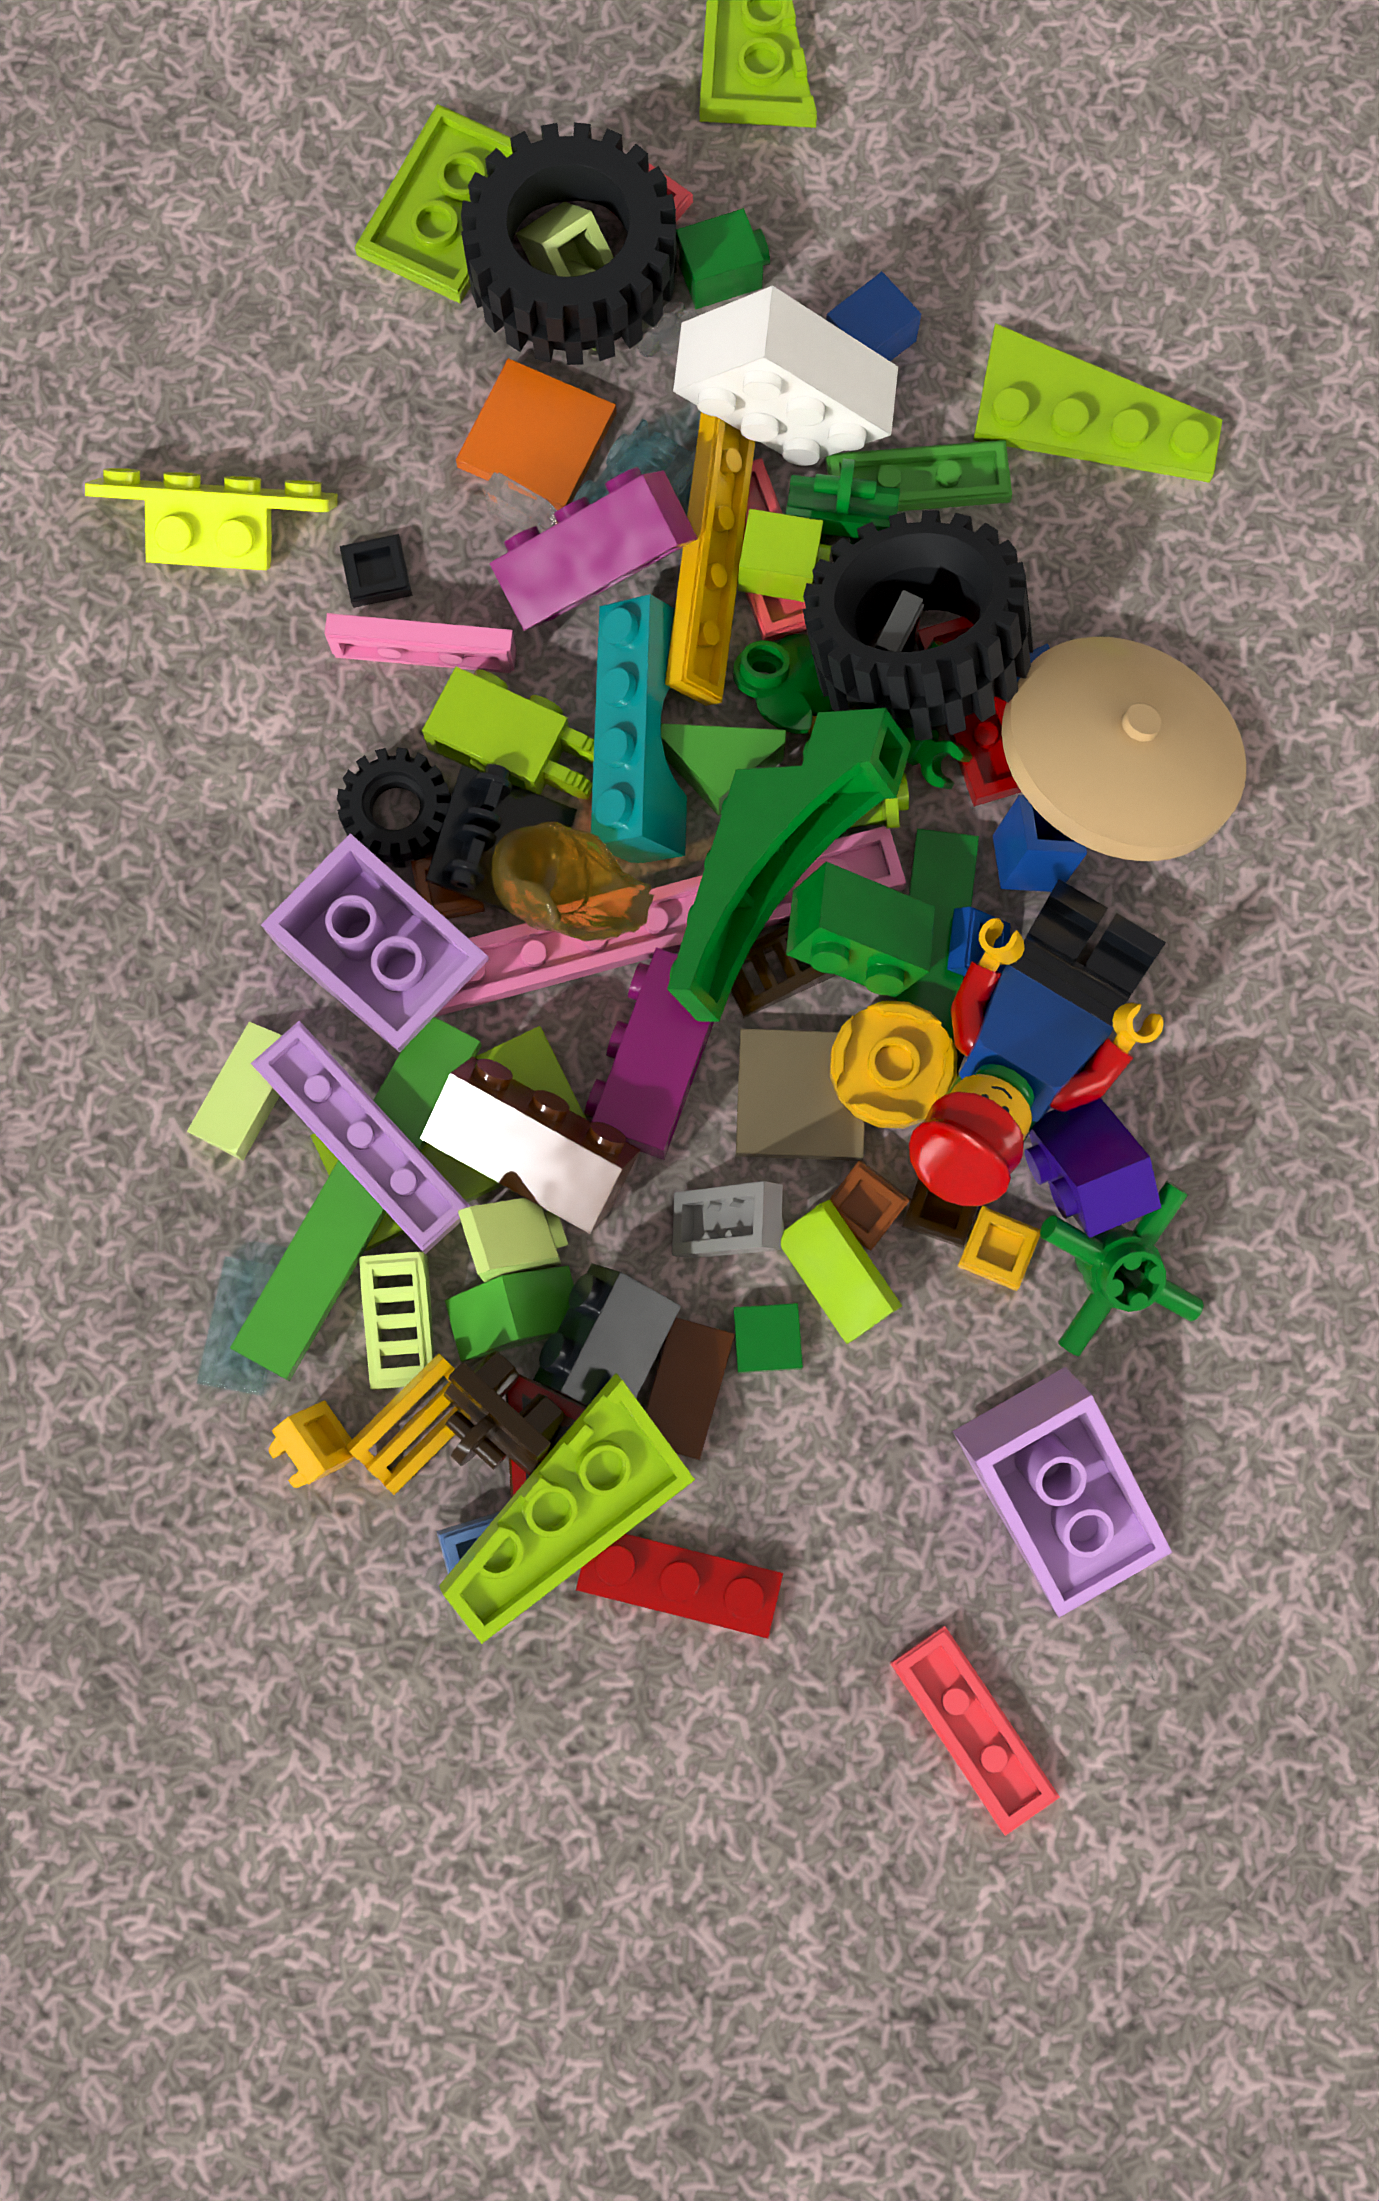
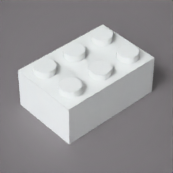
[673,286,898,466]

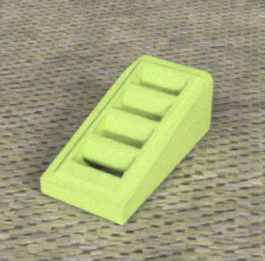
[359,1252,436,1390]

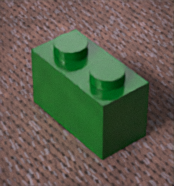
[786,862,935,998]

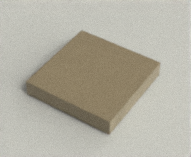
[736,1028,865,1161]

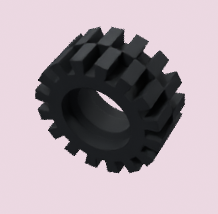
[337,747,451,868]

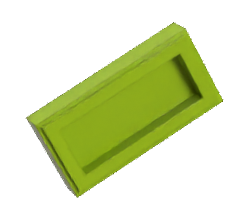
[781,1199,902,1344]

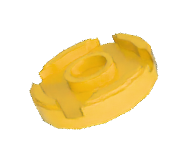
[830,1001,957,1129]

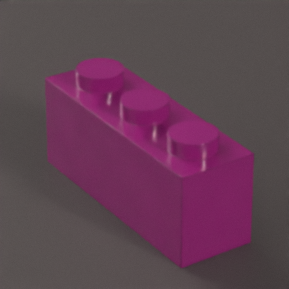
[489,467,698,631]
[584,947,714,1160]

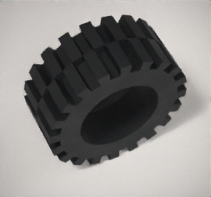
[461,122,677,365]
[803,510,1033,741]

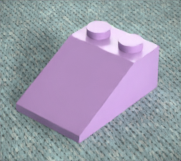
[261,833,489,1052]
[953,1367,1172,1618]

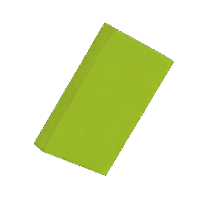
[354,104,512,304]

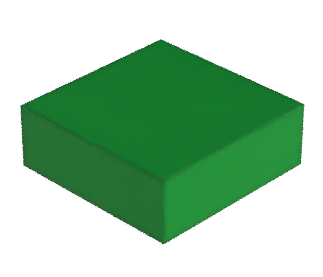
[733,1303,803,1373]

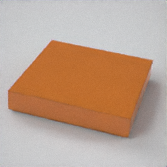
[456,358,617,511]

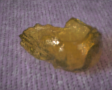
[491,822,654,942]

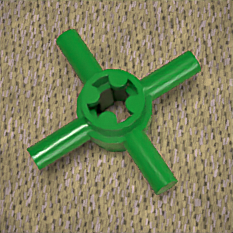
[1040,1181,1204,1357]

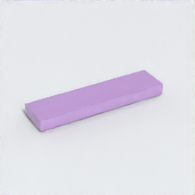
[251,1021,470,1254]

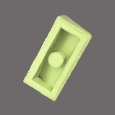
[187,1022,282,1161]

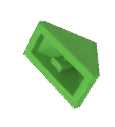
[661,723,786,816]
[445,1266,574,1363]

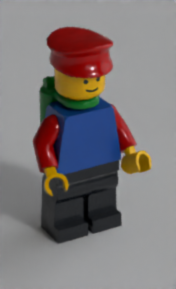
[909,879,1166,1206]

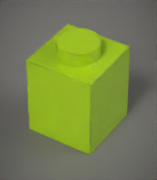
[738,509,832,602]

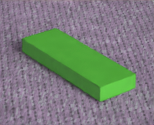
[825,440,1012,512]

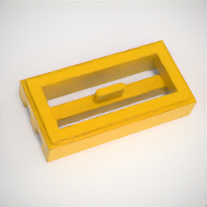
[346,1353,458,1495]

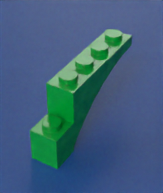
[667,708,911,1022]

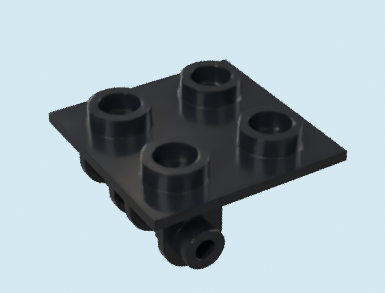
[425,764,577,921]

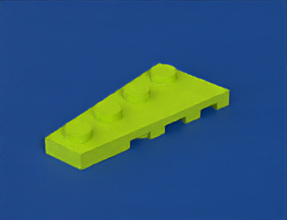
[699,0,817,128]
[973,323,1223,483]
[439,1373,695,1644]

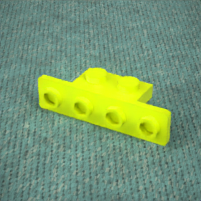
[85,468,338,571]

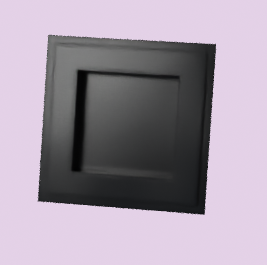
[339,534,413,608]

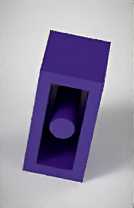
[1025,1098,1162,1238]

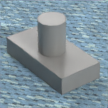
[672,1181,784,1258]

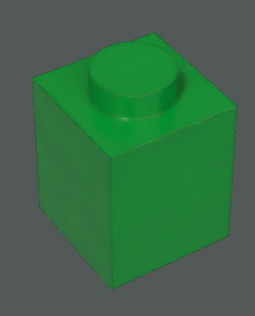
[676,208,770,310]

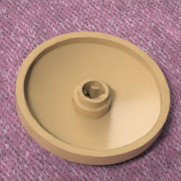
[1002,637,1246,861]

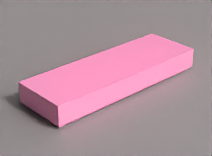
[324,613,516,673]

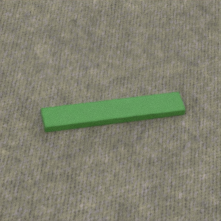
[230,1017,482,1381]

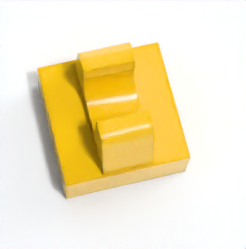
[269,1400,355,1488]

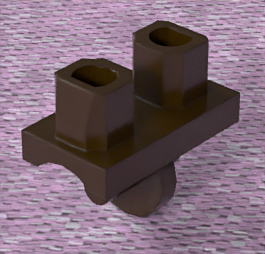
[444,1351,565,1476]

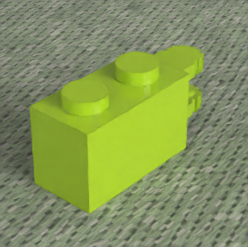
[422,666,594,800]

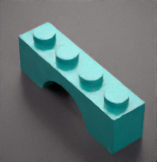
[590,594,687,863]

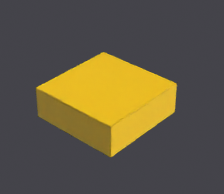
[957,1206,1040,1291]

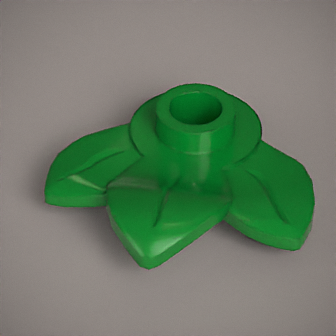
[732,634,834,734]

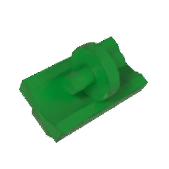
[785,458,900,545]

